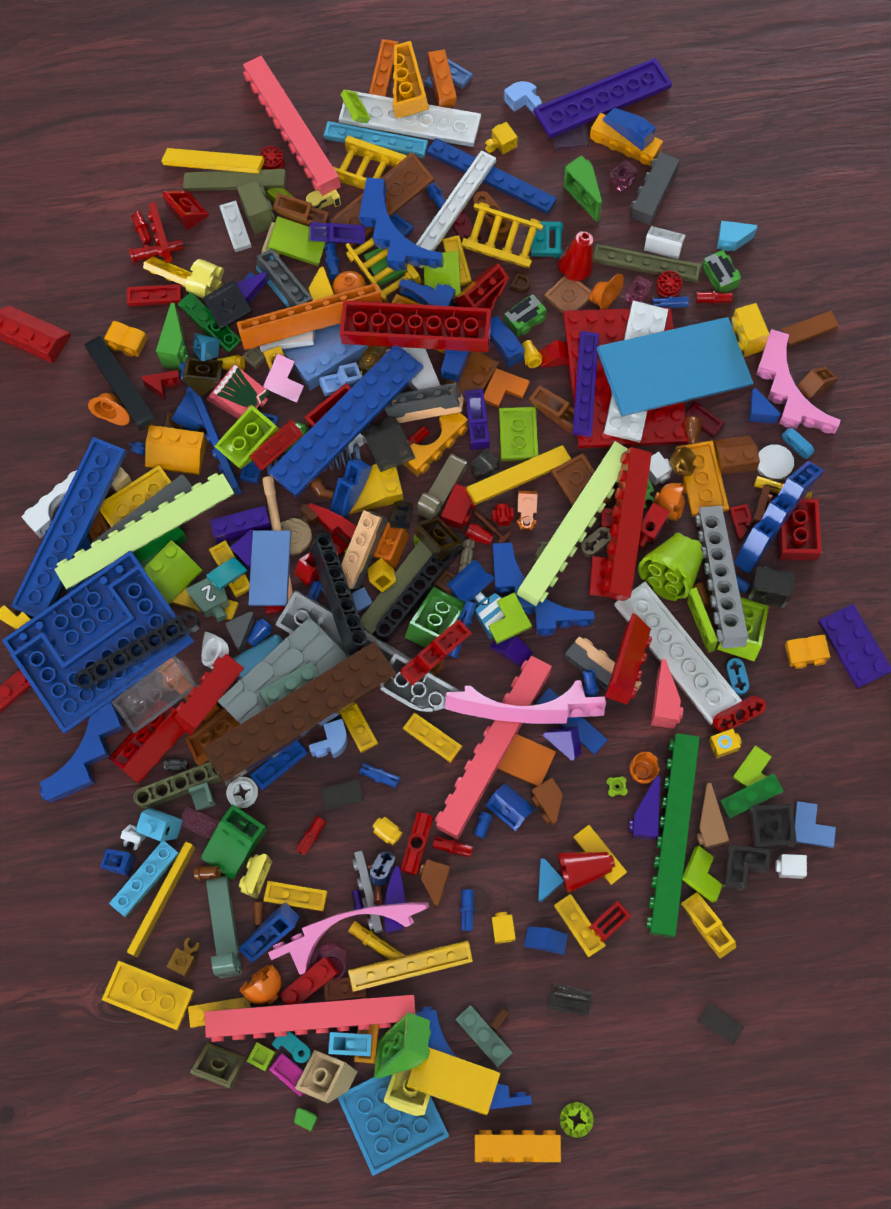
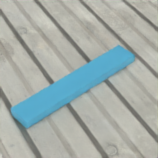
[323,121,428,158]

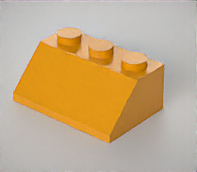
[145,425,208,475]

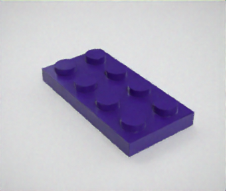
[818,604,891,689]

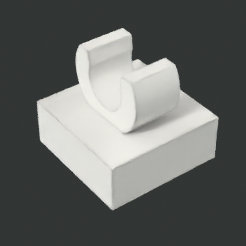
[121,824,147,850]

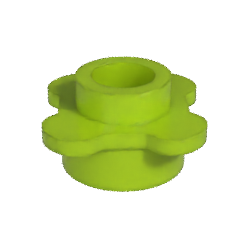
[607,776,628,797]

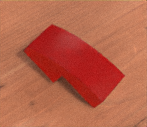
[588,556,608,597]

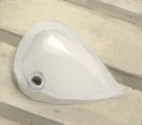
[201,632,229,669]

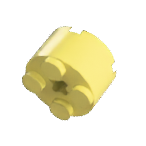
[186,259,224,299]

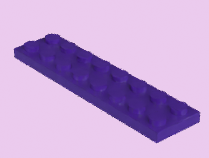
[533,58,672,139]

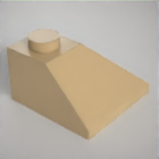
[295,1050,357,1103]

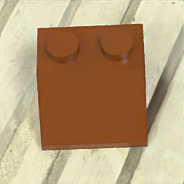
[713,435,760,475]

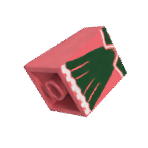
[206,364,269,419]

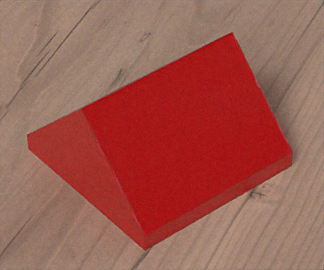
[162,191,209,231]

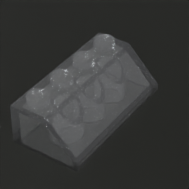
[111,655,198,733]

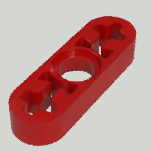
[713,695,766,732]

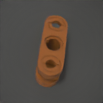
[473,191,510,242]

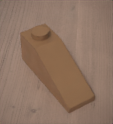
[696,783,729,850]

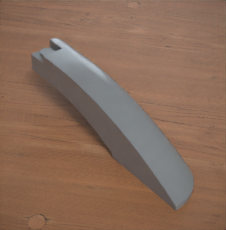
[275,590,462,712]

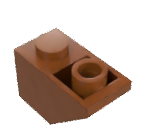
[530,778,563,827]

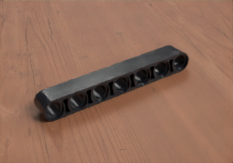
[84,335,156,431]
[310,533,367,655]
[376,533,463,642]
[75,612,201,691]

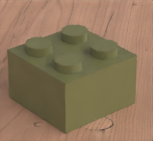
[237,180,275,235]

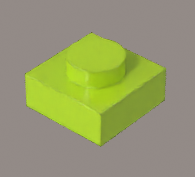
[247,1042,276,1071]

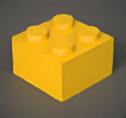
[731,303,770,357]

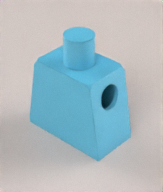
[136,807,183,841]

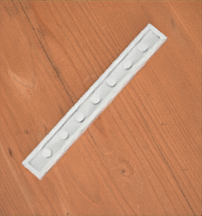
[416,151,496,268]

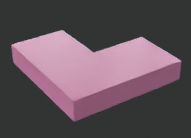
[263,353,304,403]

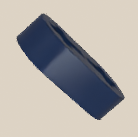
[370,851,395,886]

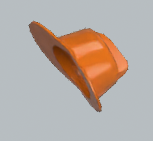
[589,274,624,310]
[88,393,130,426]

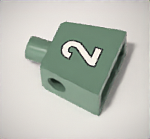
[186,578,230,622]

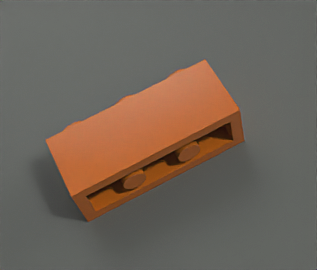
[427,49,457,108]

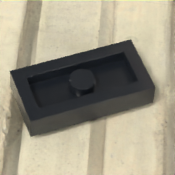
[390,501,413,529]

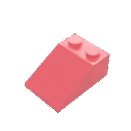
[651,659,683,729]

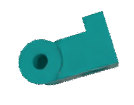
[272,1032,312,1063]

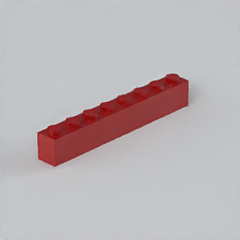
[601,447,652,601]

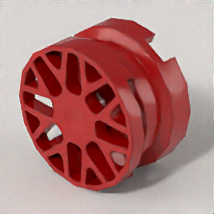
[259,146,285,170]
[656,271,682,298]

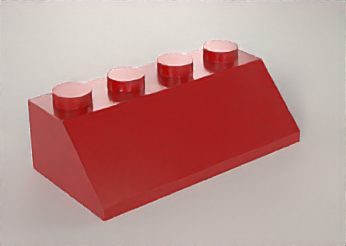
[0,306,71,364]
[605,613,652,705]
[174,654,244,736]
[109,700,186,783]

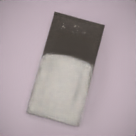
[697,1003,744,1045]

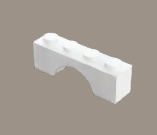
[22,470,77,538]

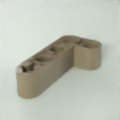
[417,454,469,519]

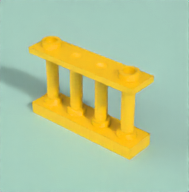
[333,135,407,190]
[461,202,543,269]
[346,237,422,303]

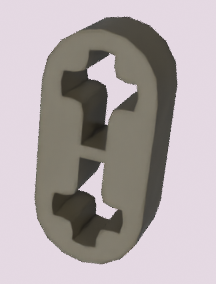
[581,527,611,557]

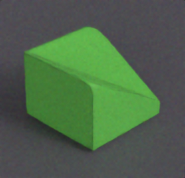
[294,1108,319,1132]

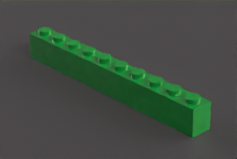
[646,733,700,938]

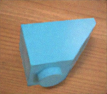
[717,221,757,251]

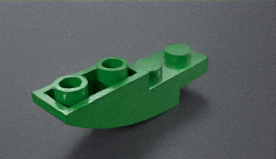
[178,292,242,353]

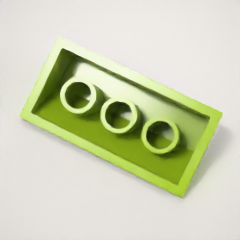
[144,540,203,605]

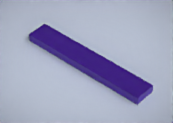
[572,331,599,437]

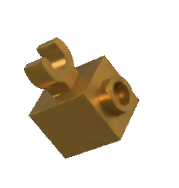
[166,938,201,978]

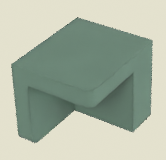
[188,782,216,812]

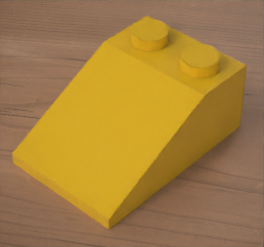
[349,460,404,514]

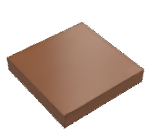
[544,275,592,314]

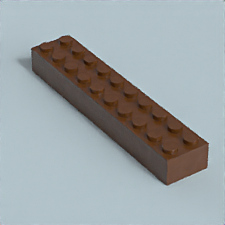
[203,642,396,786]

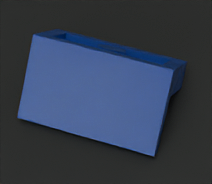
[447,560,495,602]
[485,783,535,831]

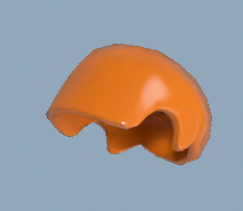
[629,752,660,784]

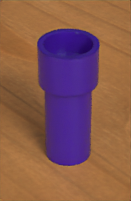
[352,890,364,910]

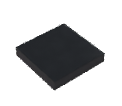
[203,280,252,330]

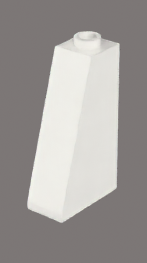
[387,347,440,391]

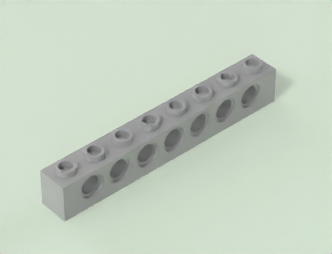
[695,506,748,648]

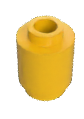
[372,817,403,846]

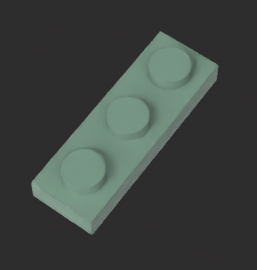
[259,662,319,707]
[455,1005,513,1067]

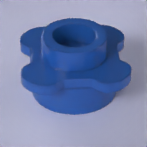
[129,441,146,455]

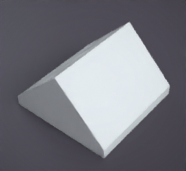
[644,226,686,259]

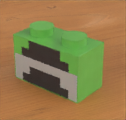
[702,250,741,292]
[504,294,546,338]

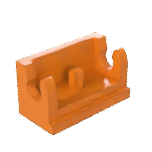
[373,522,409,569]

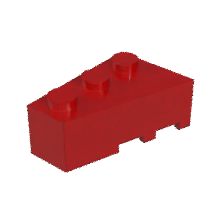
[454,263,509,311]

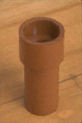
[253,902,263,925]

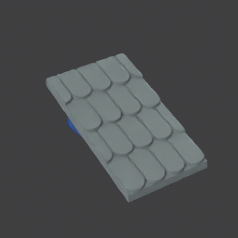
[218,617,350,758]

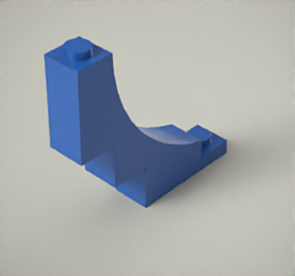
[734,461,824,573]
[39,700,125,803]
[415,1007,532,1112]

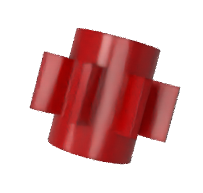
[492,503,515,526]

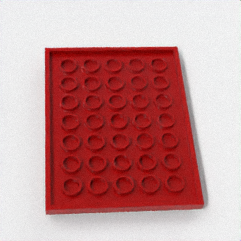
[563,307,689,448]

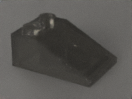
[361,416,415,472]

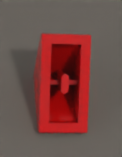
[539,340,568,368]

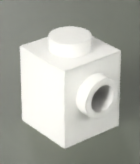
[649,452,672,486]

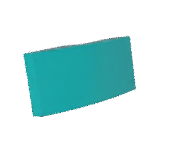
[207,557,248,591]

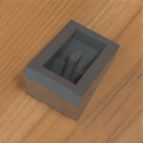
[225,612,256,653]

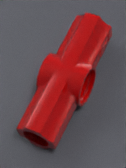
[400,812,434,876]

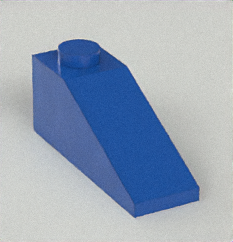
[603,108,656,151]
[490,316,524,368]
[238,902,299,963]

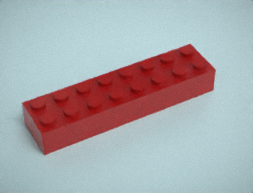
[339,301,492,352]

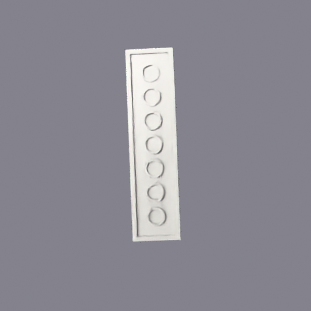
[339,90,481,147]
[603,301,668,443]
[614,582,742,725]

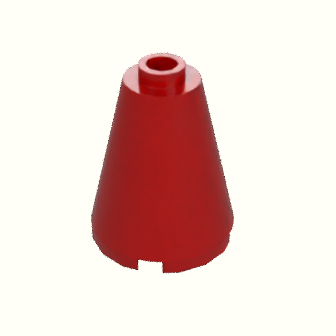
[557,232,594,281]
[558,852,615,893]

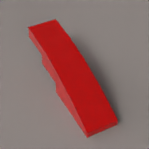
[307,503,357,542]
[399,619,472,686]

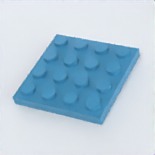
[338,1074,449,1176]

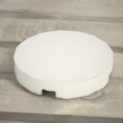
[757,445,794,481]

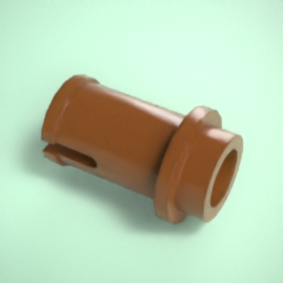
[692,582,711,608]
[194,865,221,881]

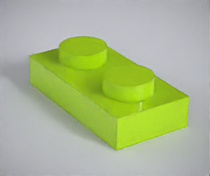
[340,90,371,123]

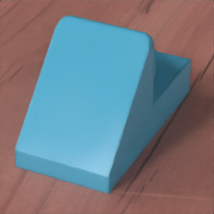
[328,1032,372,1056]

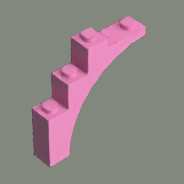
[756,329,841,434]

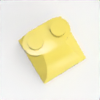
[239,854,273,899]
[384,1069,431,1116]

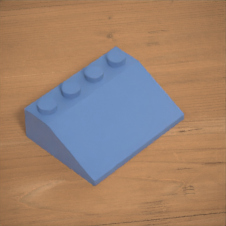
[282,324,370,391]

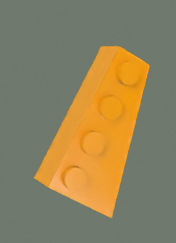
[393,41,429,119]
[475,1130,561,1162]

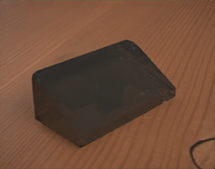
[320,779,364,810]
[548,984,592,1016]

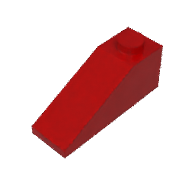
[294,535,349,586]

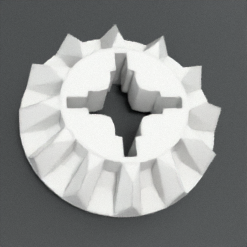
[226,777,258,809]

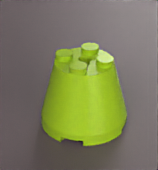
[638,533,703,601]

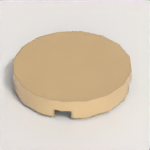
[281,518,312,555]

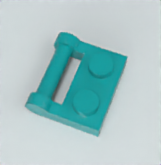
[531,221,563,259]

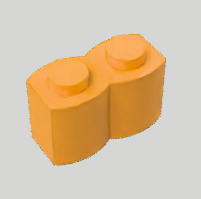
[104,321,148,357]
[785,635,830,669]

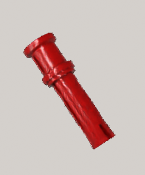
[129,239,184,264]

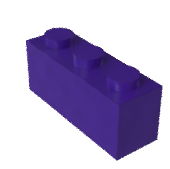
[210,506,272,545]

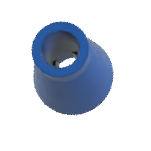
[246,618,273,647]

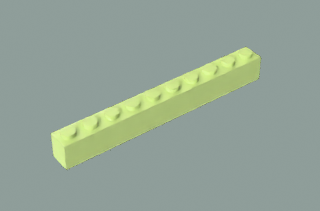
[516,441,628,606]
[54,473,234,590]

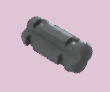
[163,759,188,770]

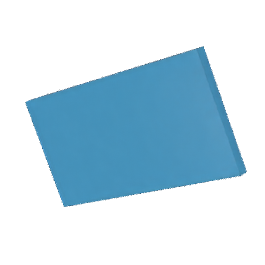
[597,317,753,417]

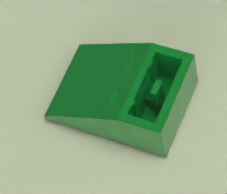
[201,804,268,880]

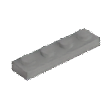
[352,851,384,934]

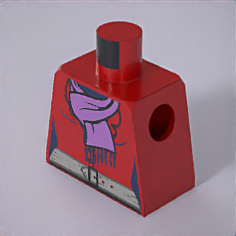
[638,502,670,549]

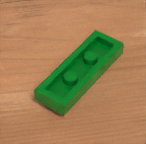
[720,774,783,819]

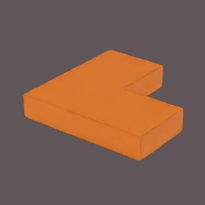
[484,368,530,408]

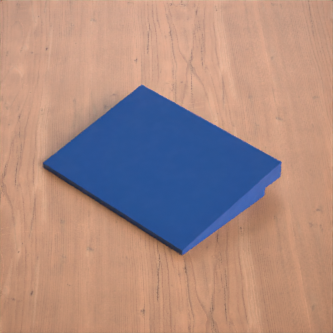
[2,550,194,734]

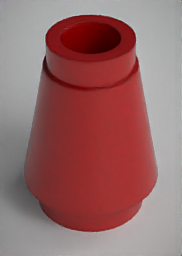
[465,522,494,545]

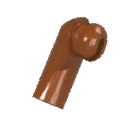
[311,477,335,499]

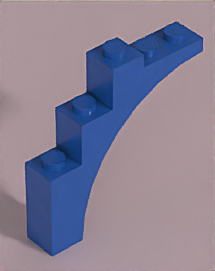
[359,177,444,271]
[399,279,472,383]
[493,543,594,637]

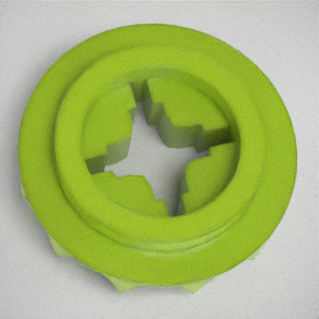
[560,1102,594,1138]

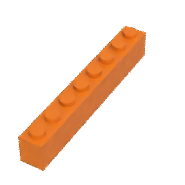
[236,283,383,350]

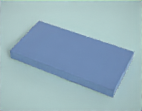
[248,531,292,606]

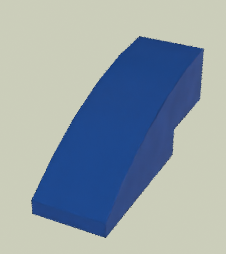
[329,459,372,518]

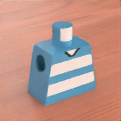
[473,592,505,640]

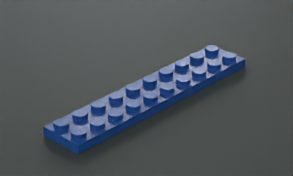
[268,346,424,498]
[10,437,127,617]

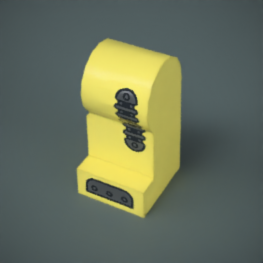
[306,189,341,210]

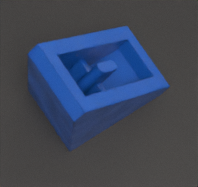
[749,388,781,424]
[171,392,203,432]
[100,849,136,877]
[524,926,568,955]

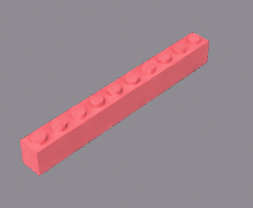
[243,56,341,196]
[435,656,552,840]
[205,995,416,1042]

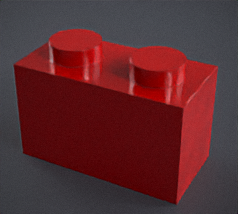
[441,483,476,530]

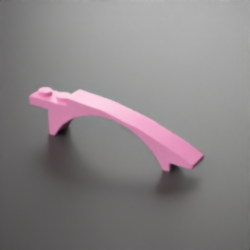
[445,680,606,724]
[268,902,430,975]

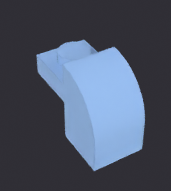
[504,81,542,115]
[319,362,362,396]
[309,719,348,758]

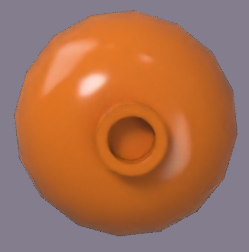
[332,271,367,295]
[654,483,687,521]
[239,964,282,1005]

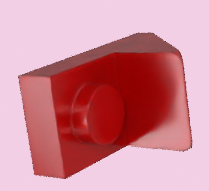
[142,370,182,400]

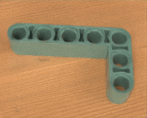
[206,876,242,979]

